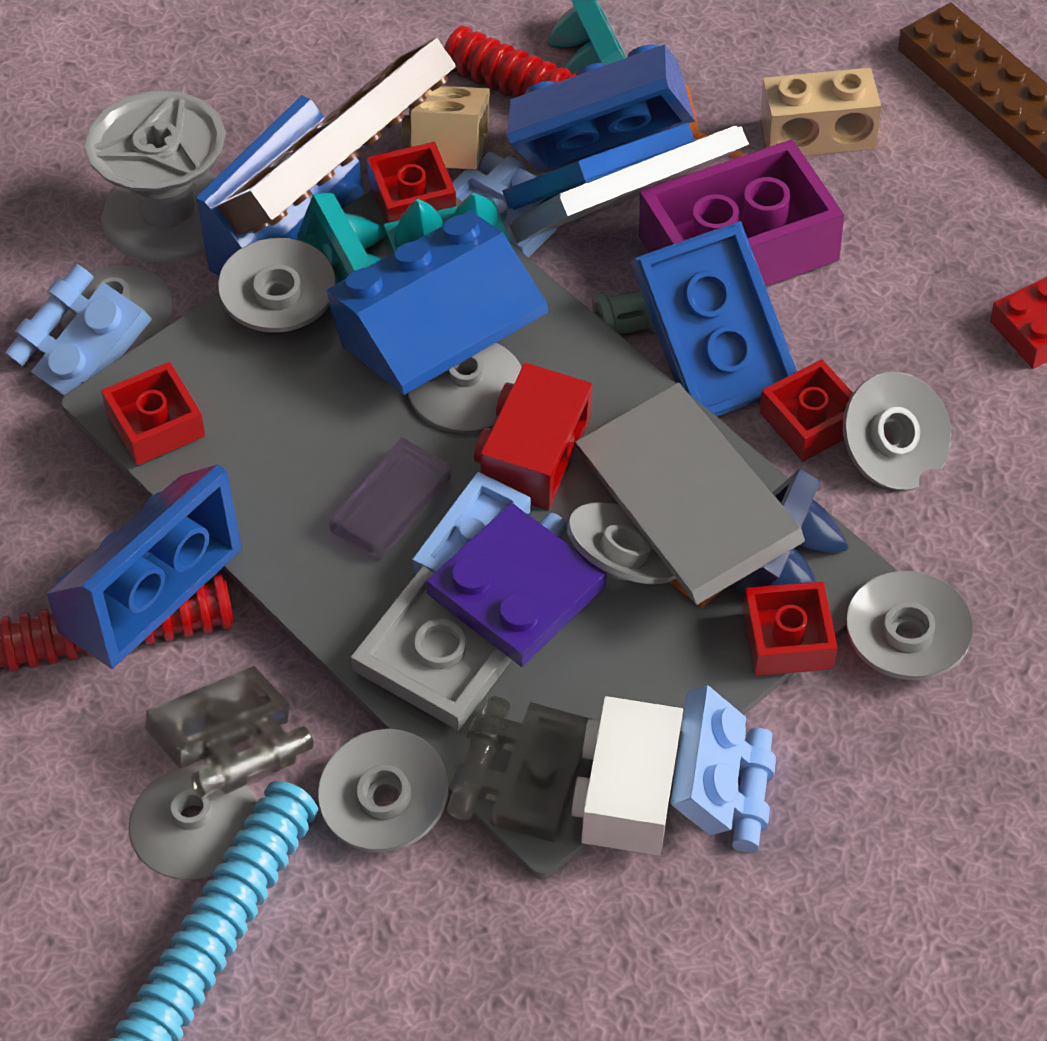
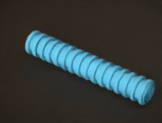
[108,781,319,1041]

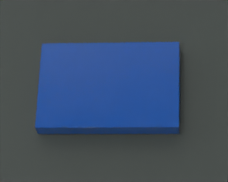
[502,123,695,210]
[630,221,797,417]

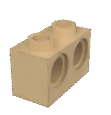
[760,68,881,156]
[401,86,490,170]

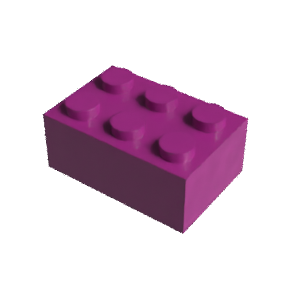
[639,139,844,286]

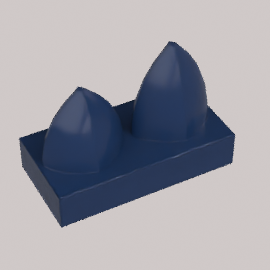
[730,469,849,596]

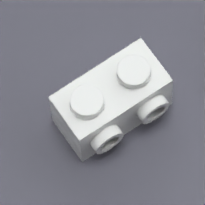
[572,696,683,856]

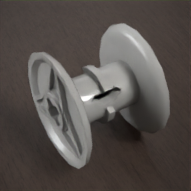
[85,91,226,263]

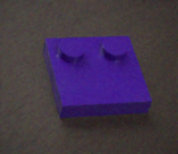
[427,502,607,667]

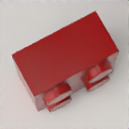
[367,141,456,223]
[990,277,1047,369]
[760,359,853,462]
[101,361,205,466]
[742,581,838,676]

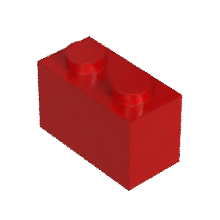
[474,362,592,510]

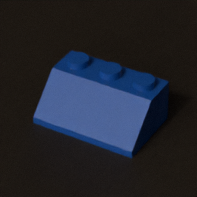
[507,44,695,173]
[196,95,364,276]
[326,210,549,395]
[47,464,242,669]

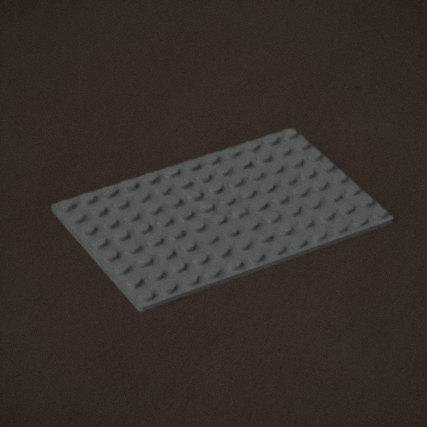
[62,190,897,879]

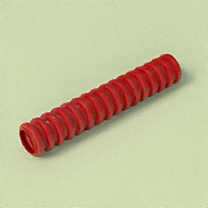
[444,25,576,98]
[0,575,234,672]

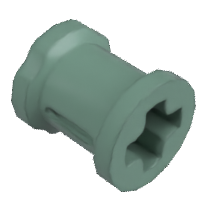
[592,287,657,335]

